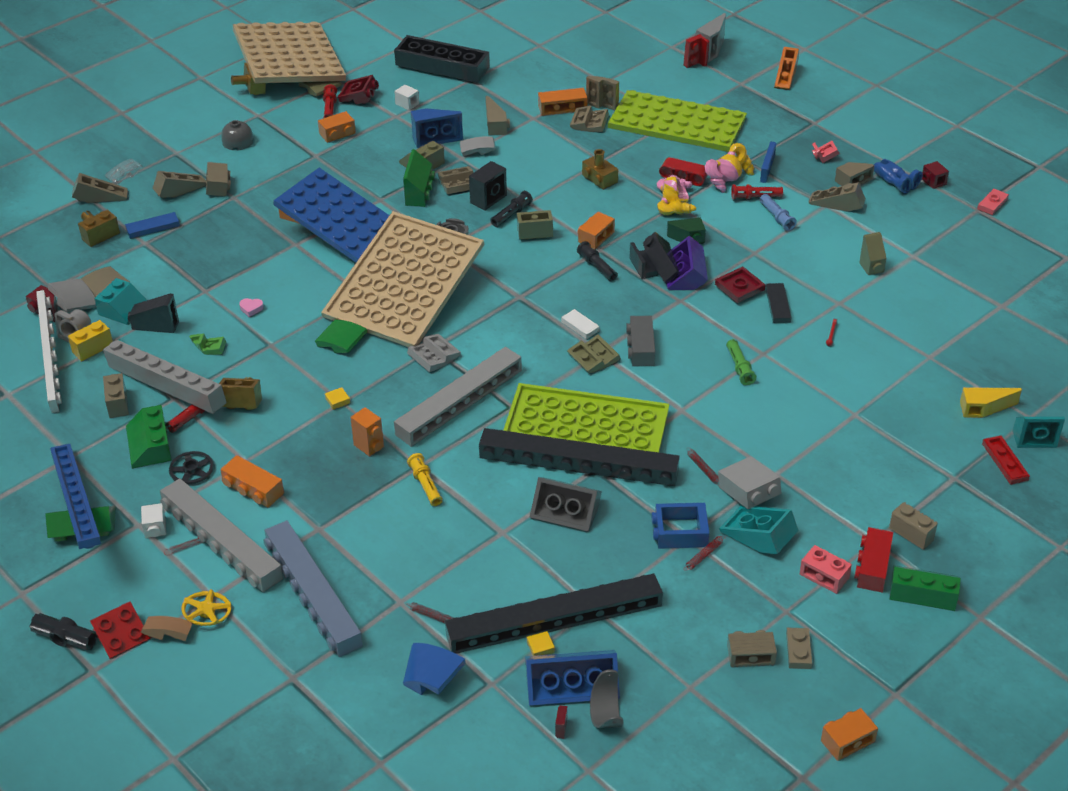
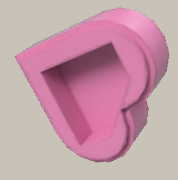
[239,298,264,317]

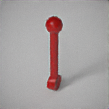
[826,319,837,346]

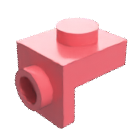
[812,141,840,163]

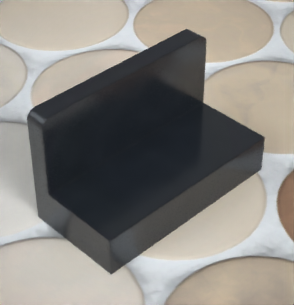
[629,242,658,279]

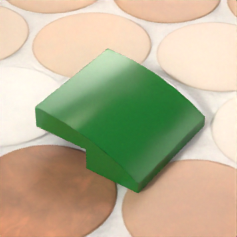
[315,320,368,353]

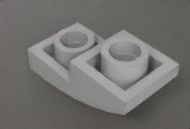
[460,136,496,157]

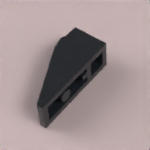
[643,232,679,284]

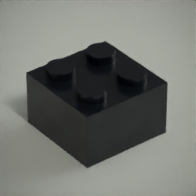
[469,161,507,211]

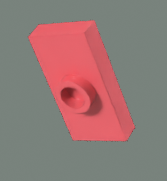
[977,189,1009,215]

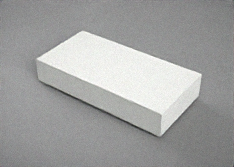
[561,309,600,339]

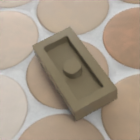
[786,628,812,669]

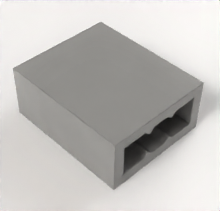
[718,456,781,509]

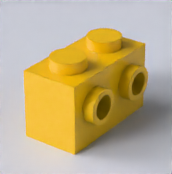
[68,320,113,362]

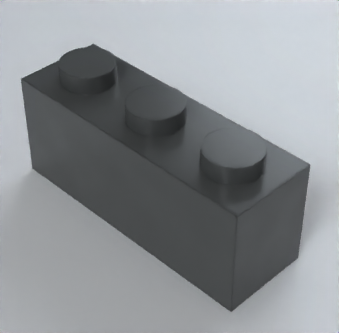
[626,316,655,366]

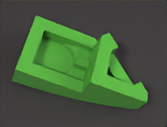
[189,333,226,355]

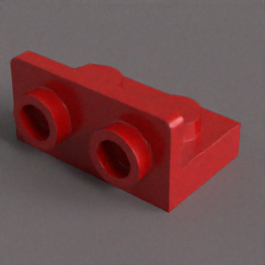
[683,34,709,68]

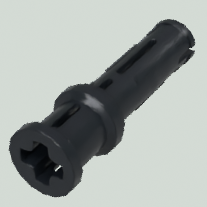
[490,190,533,227]
[577,241,618,281]

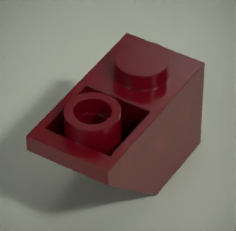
[25,285,58,322]

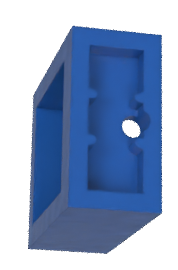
[651,503,709,549]

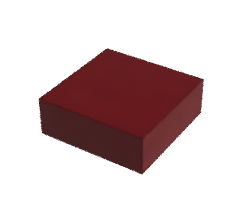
[555,705,568,739]

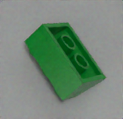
[403,149,435,207]
[126,405,172,469]
[45,505,116,541]
[889,565,961,611]

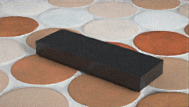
[765,283,791,323]

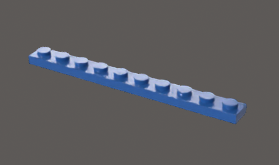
[50,444,101,549]

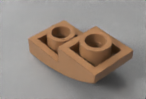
[141,616,193,641]

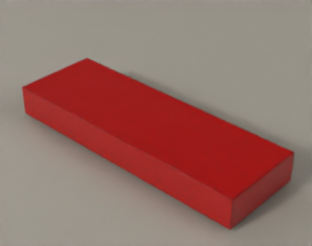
[982,435,1030,485]

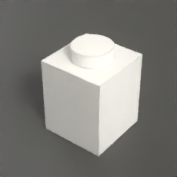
[394,85,419,110]
[141,503,166,538]

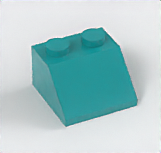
[94,278,147,325]
[1013,416,1065,448]

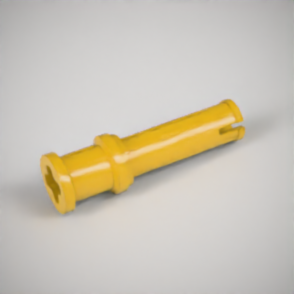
[407,453,443,506]

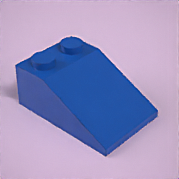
[411,108,463,148]

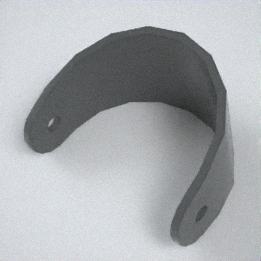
[590,670,624,728]

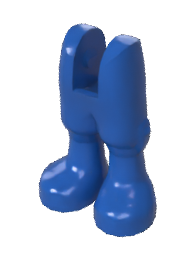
[874,159,923,194]

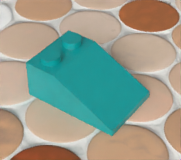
[719,506,799,554]

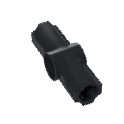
[29,613,98,650]

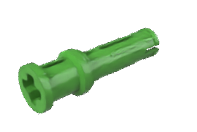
[726,339,757,385]

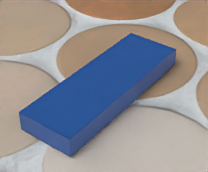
[760,141,777,183]
[125,212,180,238]

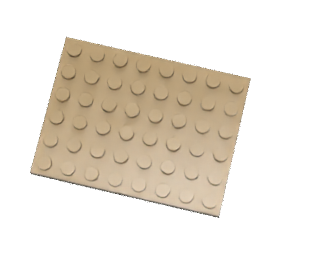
[233,21,346,83]
[321,211,485,347]

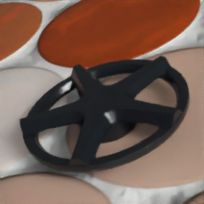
[169,451,214,484]

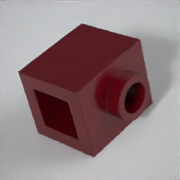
[922,161,949,189]

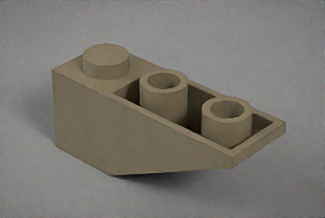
[809,182,866,212]

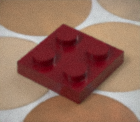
[715,266,766,303]

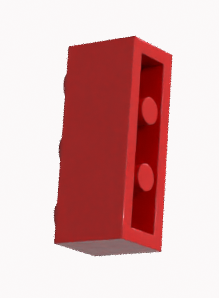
[854,527,894,593]

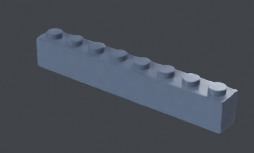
[263,520,363,657]

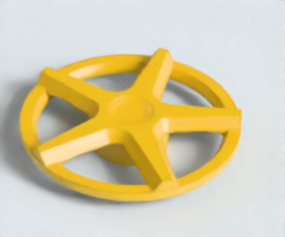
[181,589,231,626]

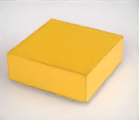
[325,387,350,409]
[527,631,555,656]

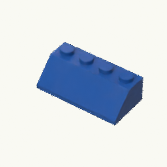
[525,650,620,706]

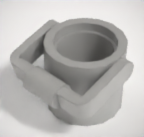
[55,309,91,342]

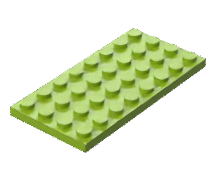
[608,90,747,152]
[503,383,670,453]

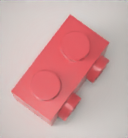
[799,545,852,594]

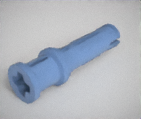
[760,194,797,231]

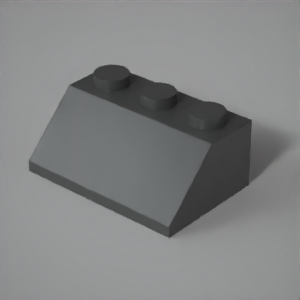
[529,477,602,531]

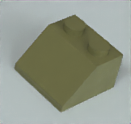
[399,141,445,169]

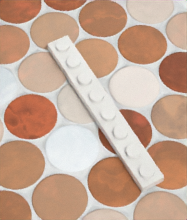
[37,290,62,413]

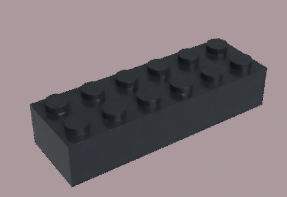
[394,35,490,83]

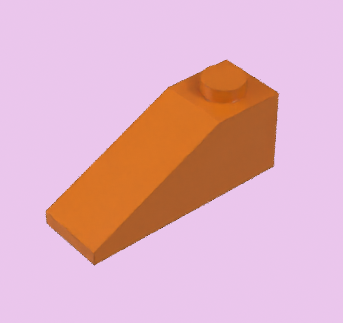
[774,47,799,90]

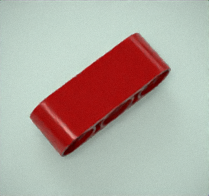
[659,157,708,186]

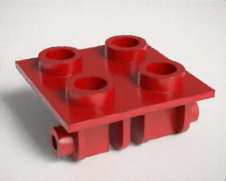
[90,601,150,659]

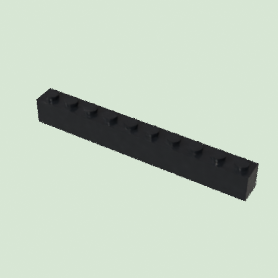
[479,428,680,486]
[445,573,663,654]

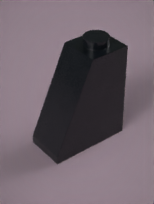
[128,293,179,333]

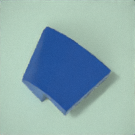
[403,643,466,695]

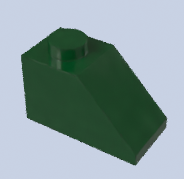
[667,217,706,244]

